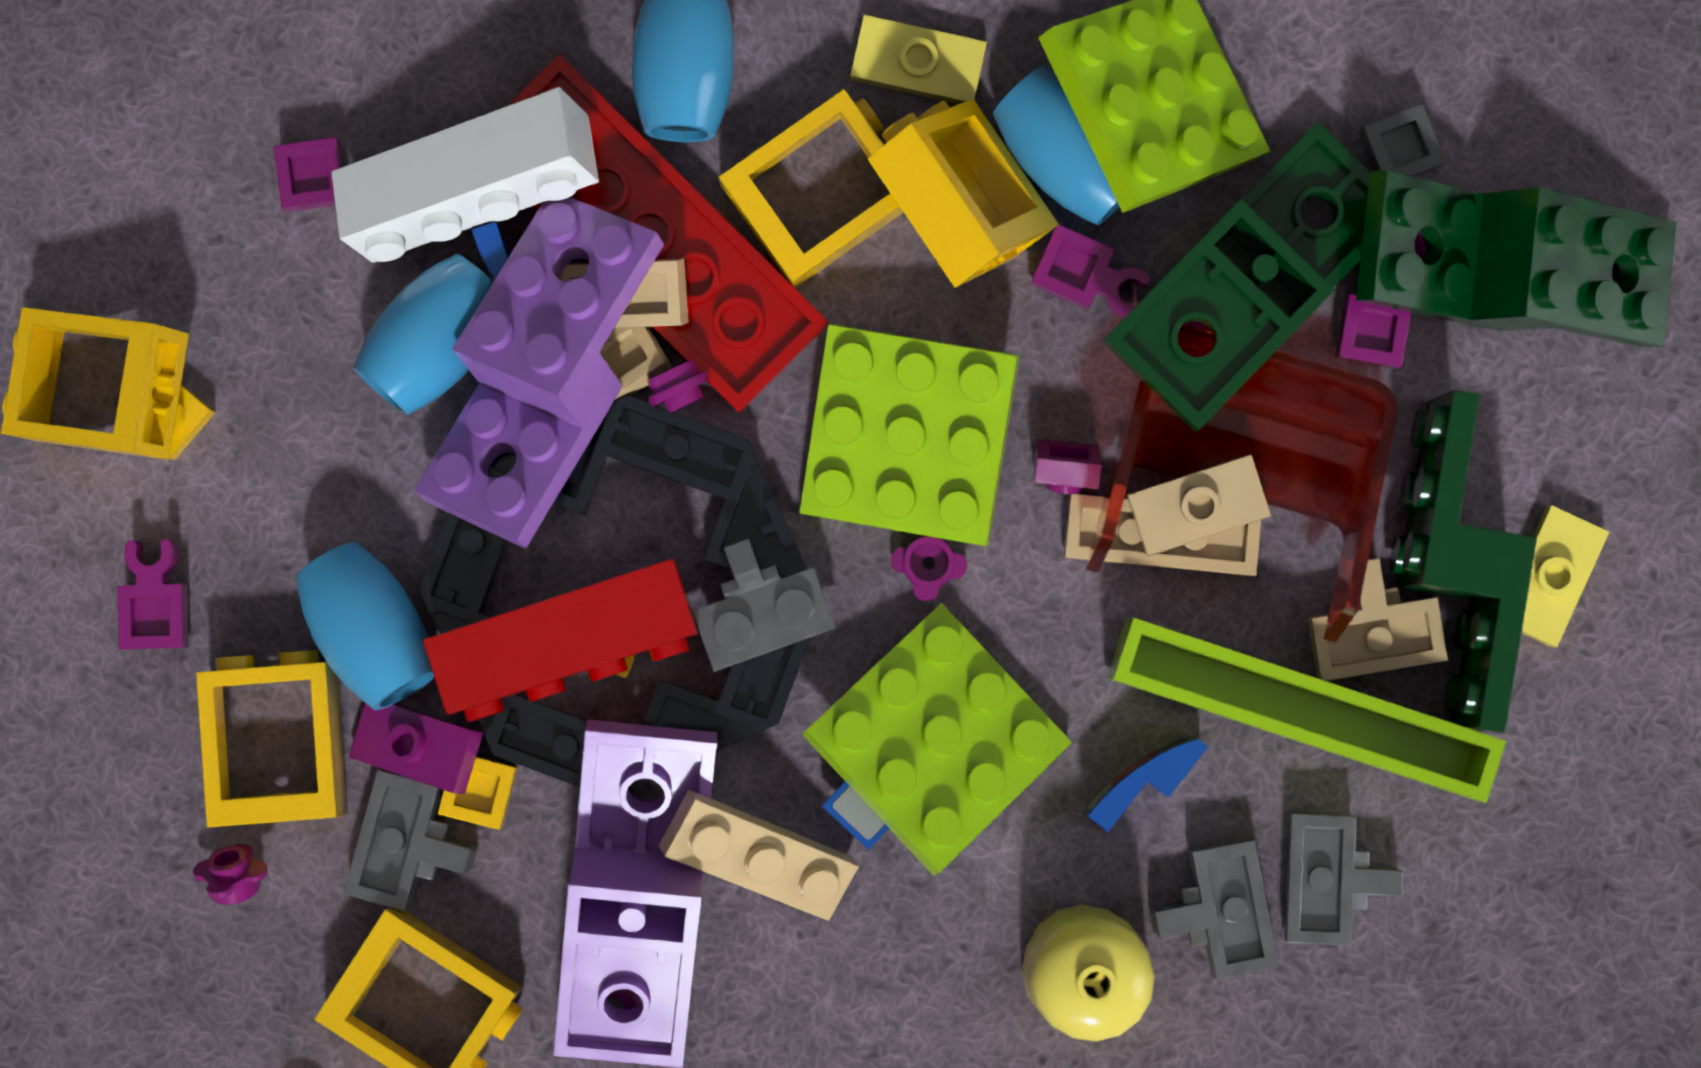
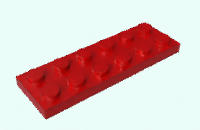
[506,54,829,414]

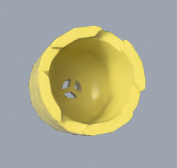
[1021,904,1155,1042]

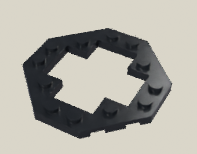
[418,395,811,792]

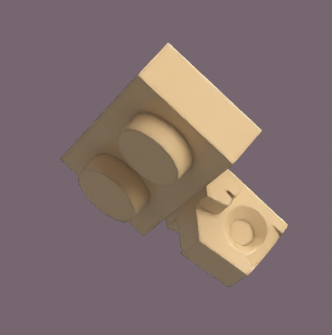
[1307,557,1448,681]

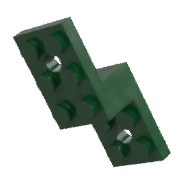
[1102,121,1370,432]
[1356,170,1677,348]
[1390,390,1537,733]

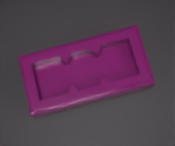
[349,703,483,795]

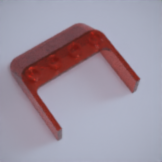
[1086,324,1398,643]

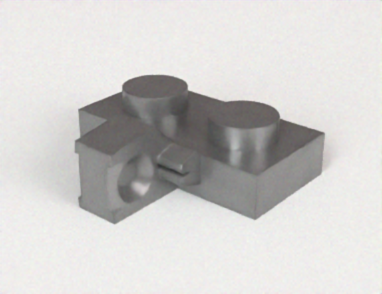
[692,539,836,672]
[343,769,478,911]
[1285,812,1403,946]
[1149,839,1279,979]

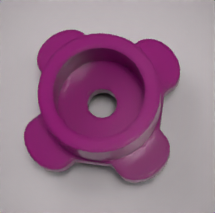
[891,535,967,601]
[193,844,268,905]

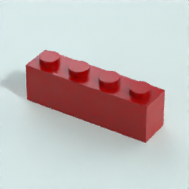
[423,559,700,722]

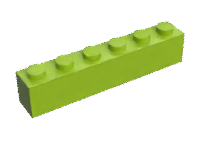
[1106,617,1506,803]

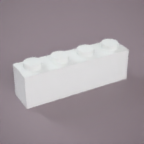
[331,87,599,263]

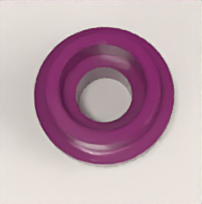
[647,359,710,413]

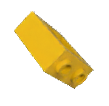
[718,89,903,288]
[868,99,1059,288]
[1,307,189,460]
[196,650,348,828]
[314,907,524,1068]

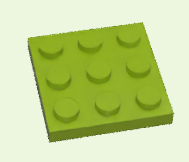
[1038,0,1271,213]
[799,324,1020,546]
[802,603,1072,876]

